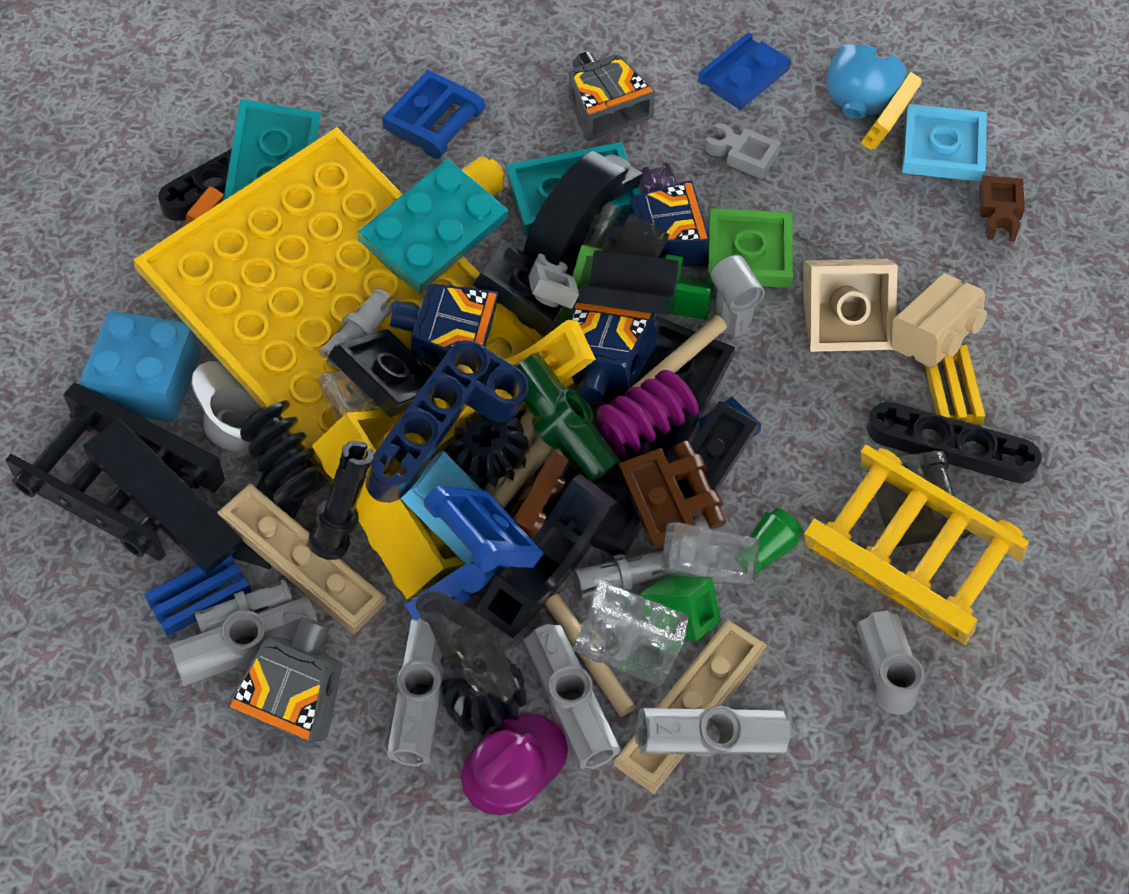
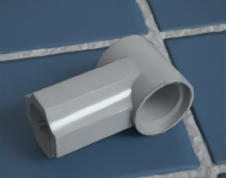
[710,255,765,338]
[857,610,924,714]

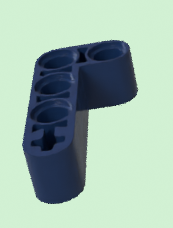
[365,340,529,503]

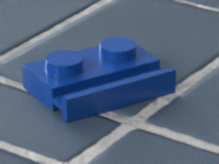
[698,32,791,110]

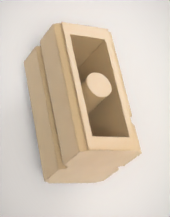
[891,273,987,368]

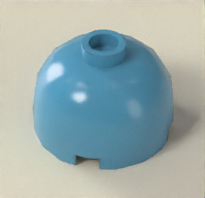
[826,44,908,119]

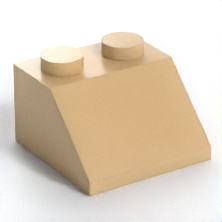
[803,259,898,352]

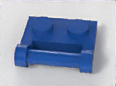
[382,70,486,159]
[423,486,543,572]
[405,562,506,621]

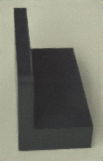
[579,250,679,315]

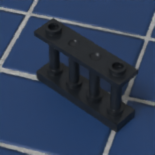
[5,382,225,561]

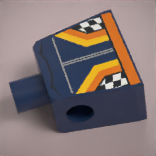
[608,181,710,267]
[390,284,499,368]
[571,301,658,403]

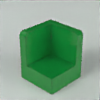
[666,254,714,320]
[640,575,721,641]

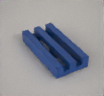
[144,555,252,637]

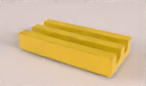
[861,72,922,150]
[924,345,985,425]

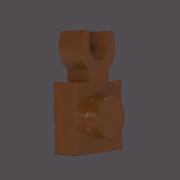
[979,175,1025,242]

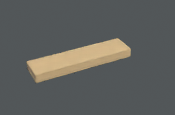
[217,483,386,635]
[614,619,767,794]

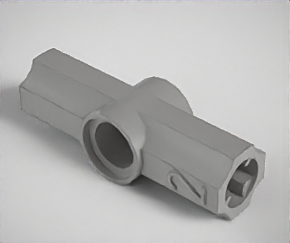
[169,596,317,686]
[387,615,453,767]
[523,623,620,770]
[635,705,791,758]

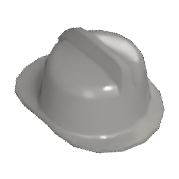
[191,361,262,458]

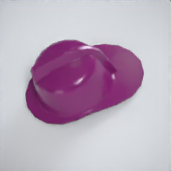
[461,713,568,816]

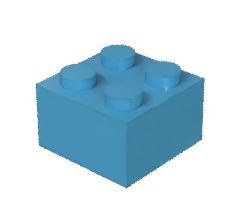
[80,310,201,423]

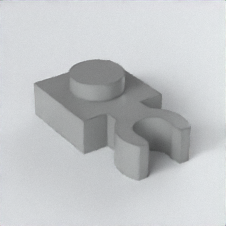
[704,123,781,180]
[528,253,579,309]

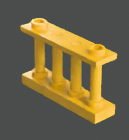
[804,444,1029,645]

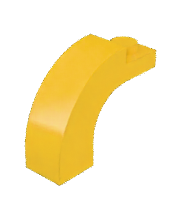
[434,320,596,427]

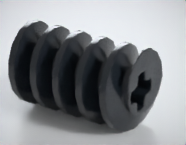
[240,400,328,505]

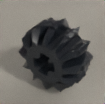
[451,415,530,488]
[442,650,527,736]

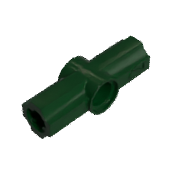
[515,352,620,483]

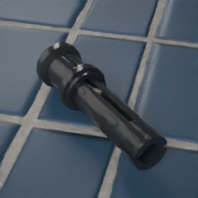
[308,441,374,560]

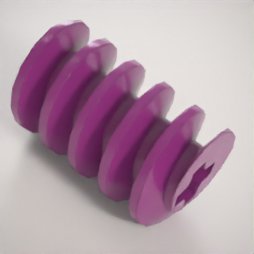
[596,370,699,460]

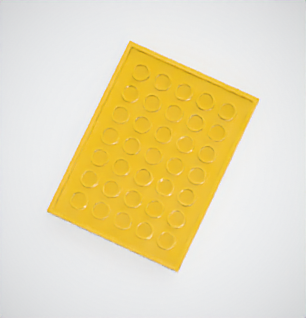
[133,127,543,484]

